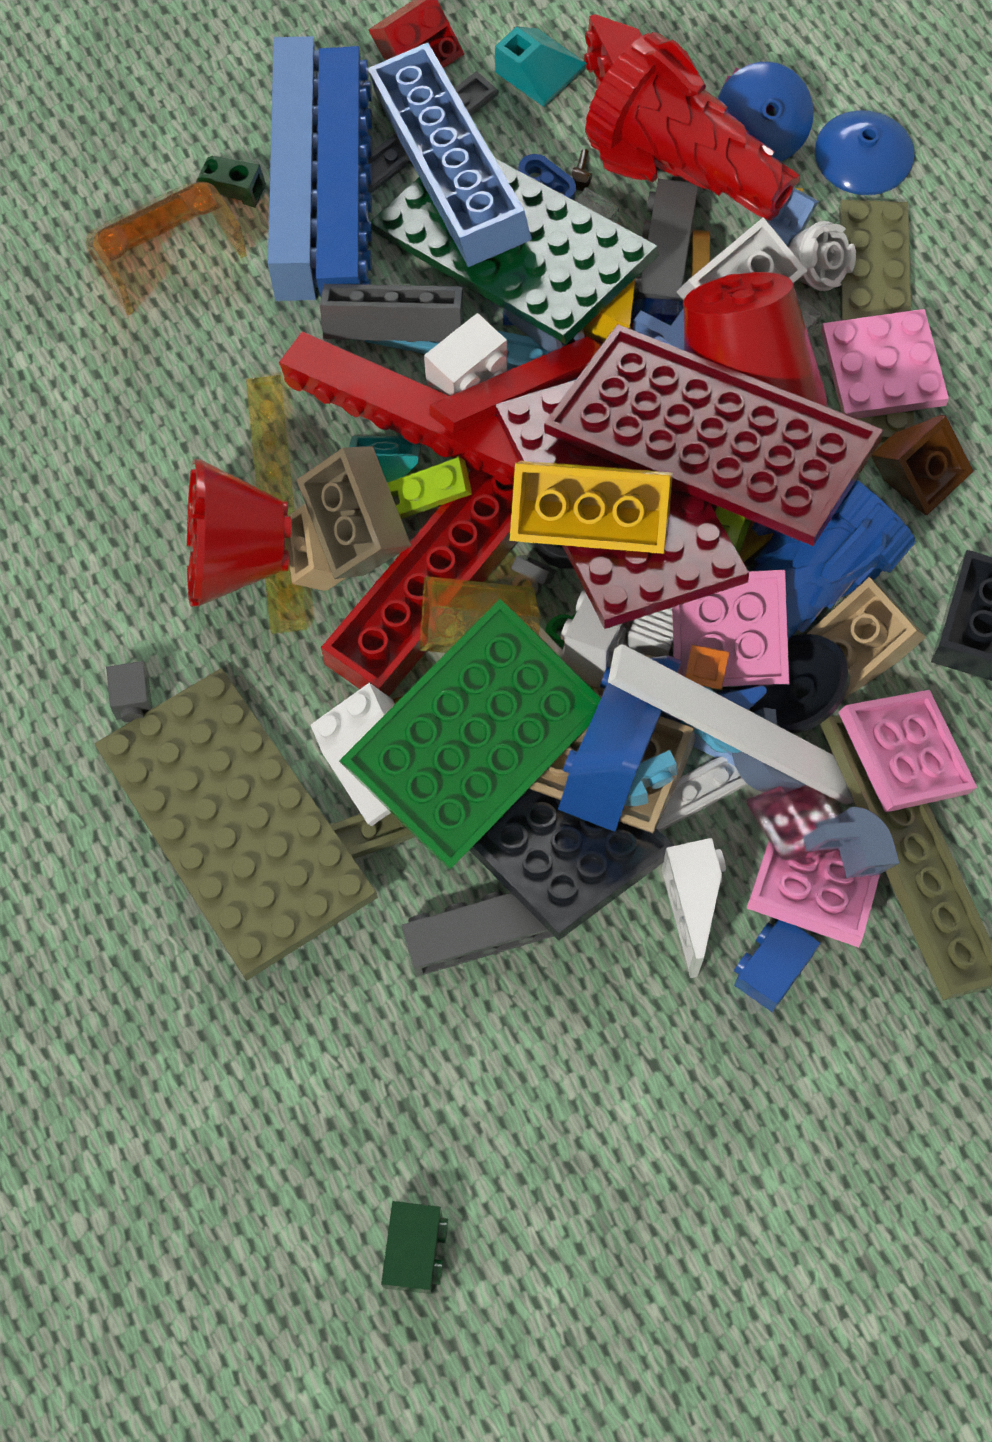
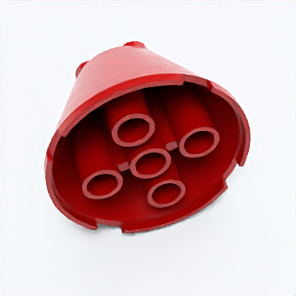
[187,459,291,607]

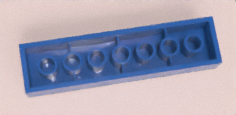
[316,46,373,296]

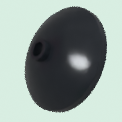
[749,634,850,734]

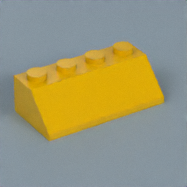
[510,461,673,554]

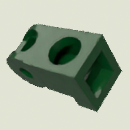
[196,156,266,208]

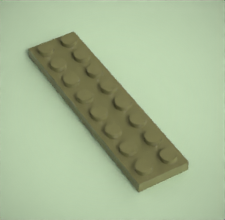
[839,200,914,443]
[820,715,992,1000]

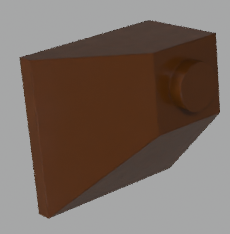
[871,415,974,515]

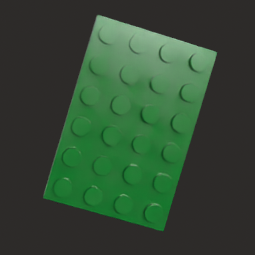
[339,599,601,869]

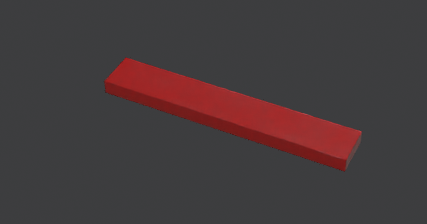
[429,336,601,433]

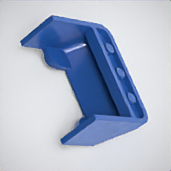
[558,655,682,832]

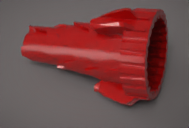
[585,32,800,221]

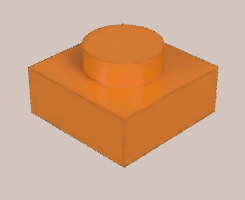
[685,644,729,690]

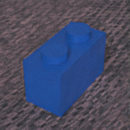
[734,920,820,1013]

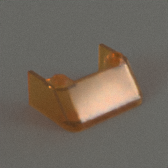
[85,182,247,315]

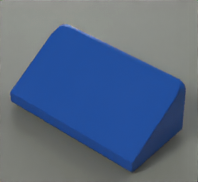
[715,685,767,710]

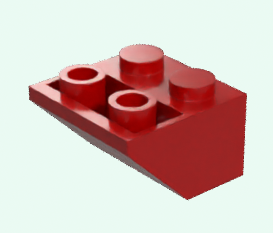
[368,0,465,68]
[584,14,642,88]

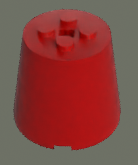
[683,272,827,407]

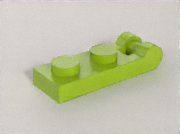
[387,457,472,519]

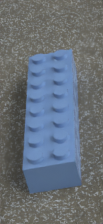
[268,36,319,301]
[368,43,532,267]

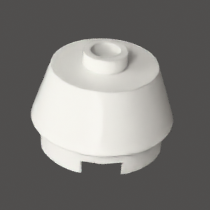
[788,221,856,291]

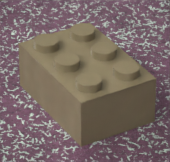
[297,446,411,579]

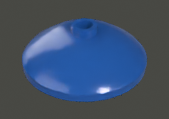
[717,62,814,162]
[815,110,914,195]

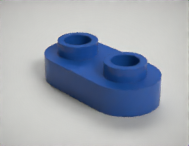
[518,154,576,200]

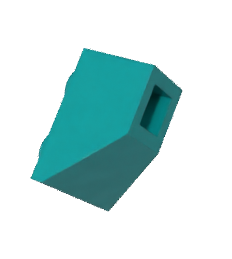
[495,26,587,107]

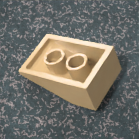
[807,577,926,699]

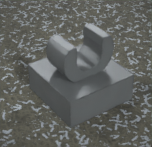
[511,555,557,598]

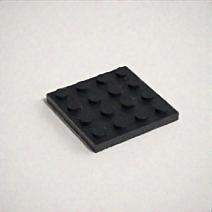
[469,788,675,941]

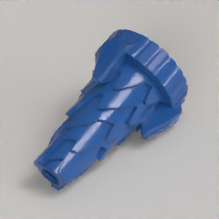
[751,480,916,641]

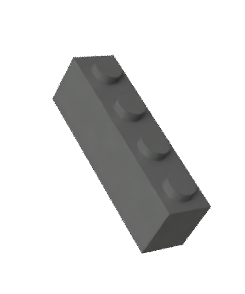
[633,178,698,315]
[320,284,464,342]
[402,892,554,977]

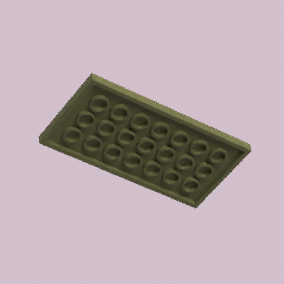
[94,668,378,981]

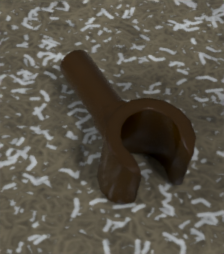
[572,149,592,192]

